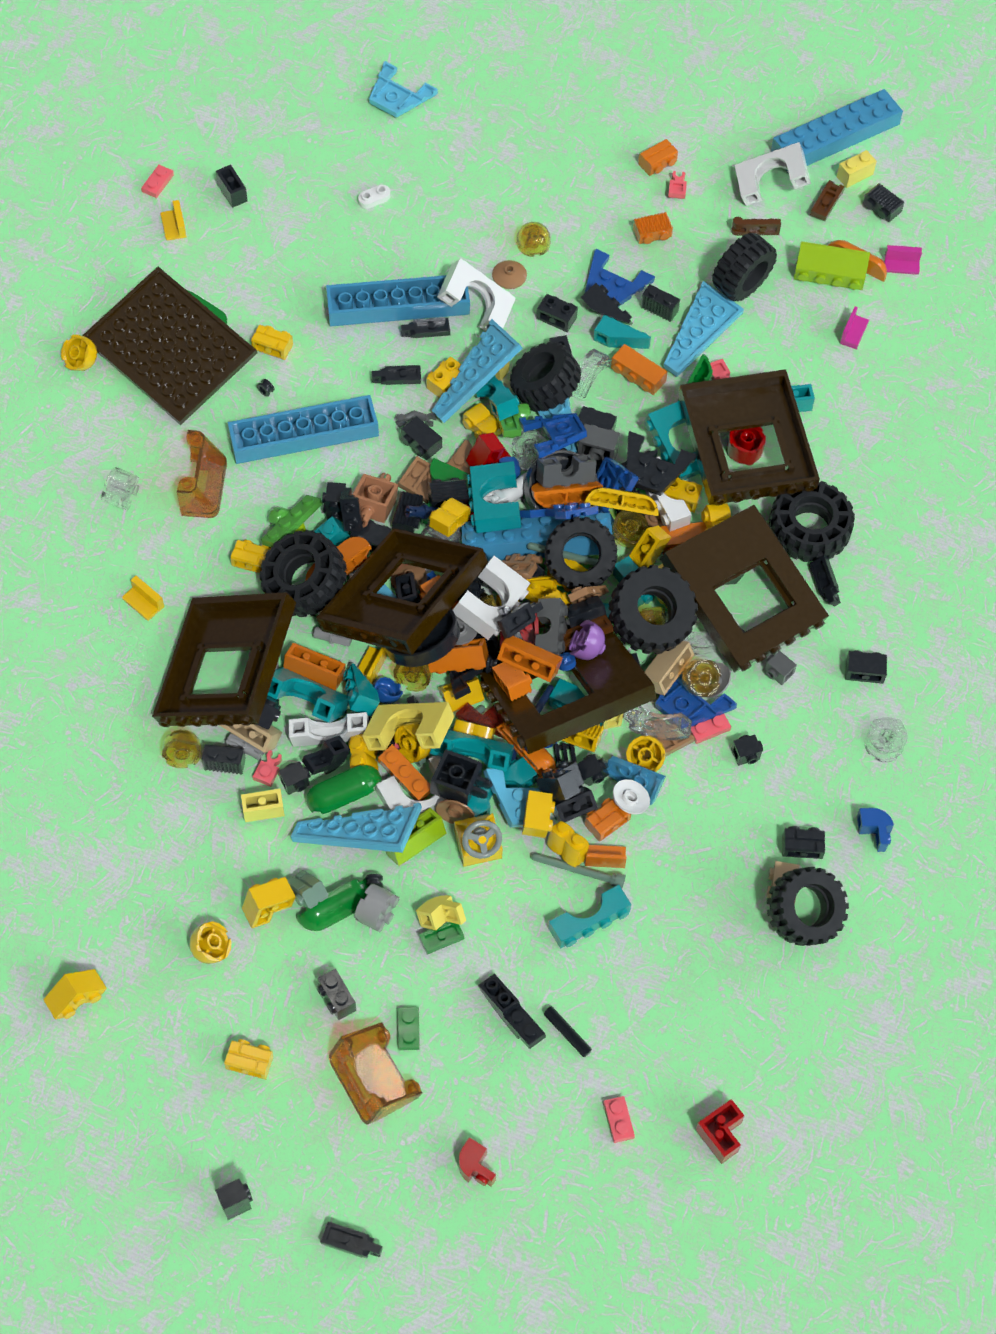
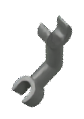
[395,410,437,427]

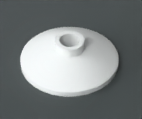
[613,779,650,815]

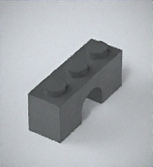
[536,454,596,488]
[535,598,568,656]

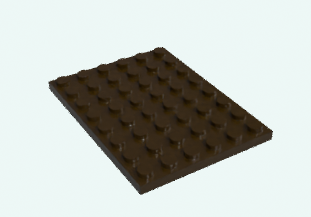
[82,266,257,425]

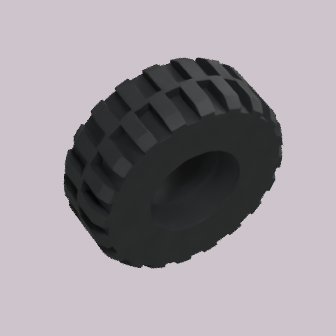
[769,481,855,562]
[260,530,347,617]
[608,565,698,654]

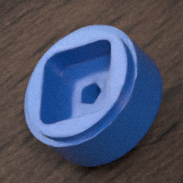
[559,653,576,671]

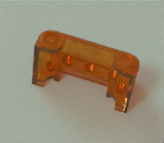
[177,430,227,518]
[329,1022,422,1125]

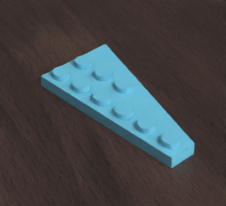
[664,281,744,377]
[432,319,523,423]
[291,803,422,853]

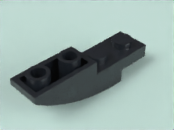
[478,973,546,1049]

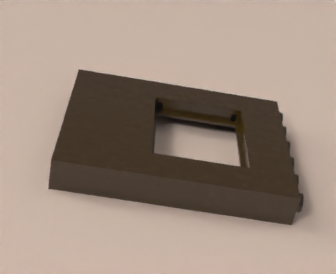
[678,369,820,505]
[660,505,829,673]
[316,528,488,655]
[152,592,296,727]
[479,632,657,755]

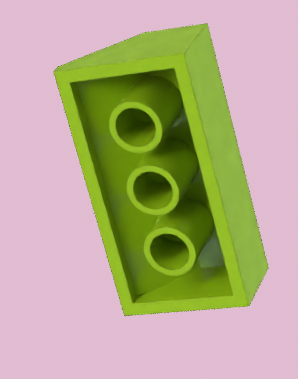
[794,241,870,290]

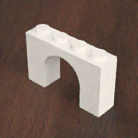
[735,142,811,206]
[437,258,516,331]
[453,556,530,640]
[376,755,448,815]

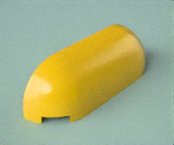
[585,487,658,516]

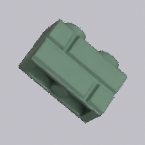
[287,870,328,909]

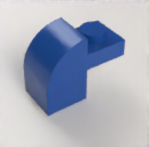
[857,808,894,852]

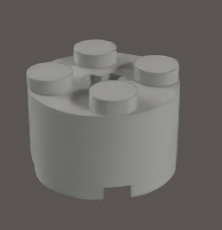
[355,884,400,932]

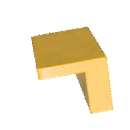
[160,200,186,241]
[122,576,164,621]
[358,646,387,684]
[438,676,484,712]

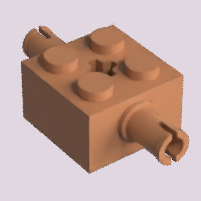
[352,473,399,527]

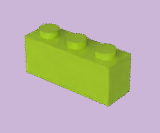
[386,808,447,866]

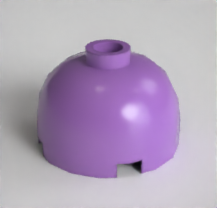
[569,620,606,660]

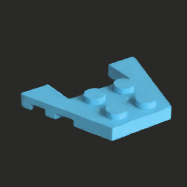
[369,61,438,118]
[483,769,540,827]

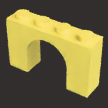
[362,702,454,751]

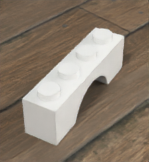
[645,457,692,532]
[289,712,370,747]

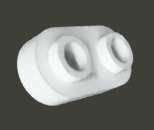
[358,185,390,209]

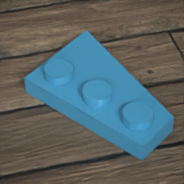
[607,756,666,805]

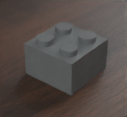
[578,424,620,465]

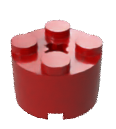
[727,427,766,466]

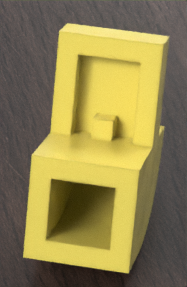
[416,895,466,930]

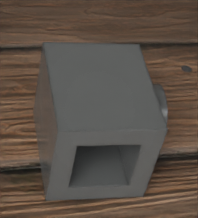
[765,650,797,686]

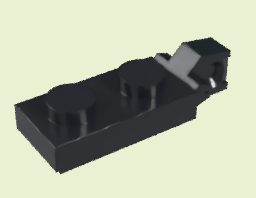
[400,317,450,338]
[371,365,421,385]
[809,555,841,607]
[497,601,543,639]
[321,1222,383,1258]

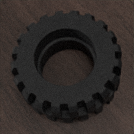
[712,233,777,302]
[510,342,581,412]
[545,517,618,589]
[767,867,849,946]

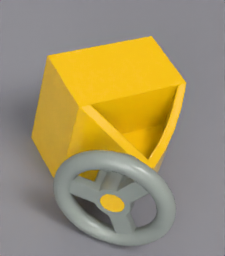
[454,813,503,867]

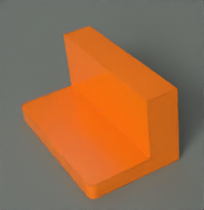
[585,845,627,868]

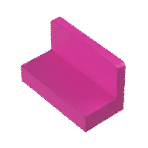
[884,245,922,275]
[840,306,869,350]

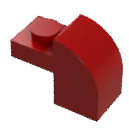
[459,1137,496,1187]

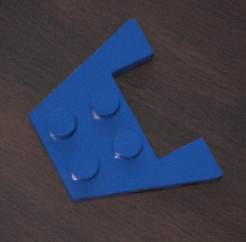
[585,249,655,307]
[519,413,587,459]
[595,457,639,527]
[520,502,599,519]
[655,663,737,730]

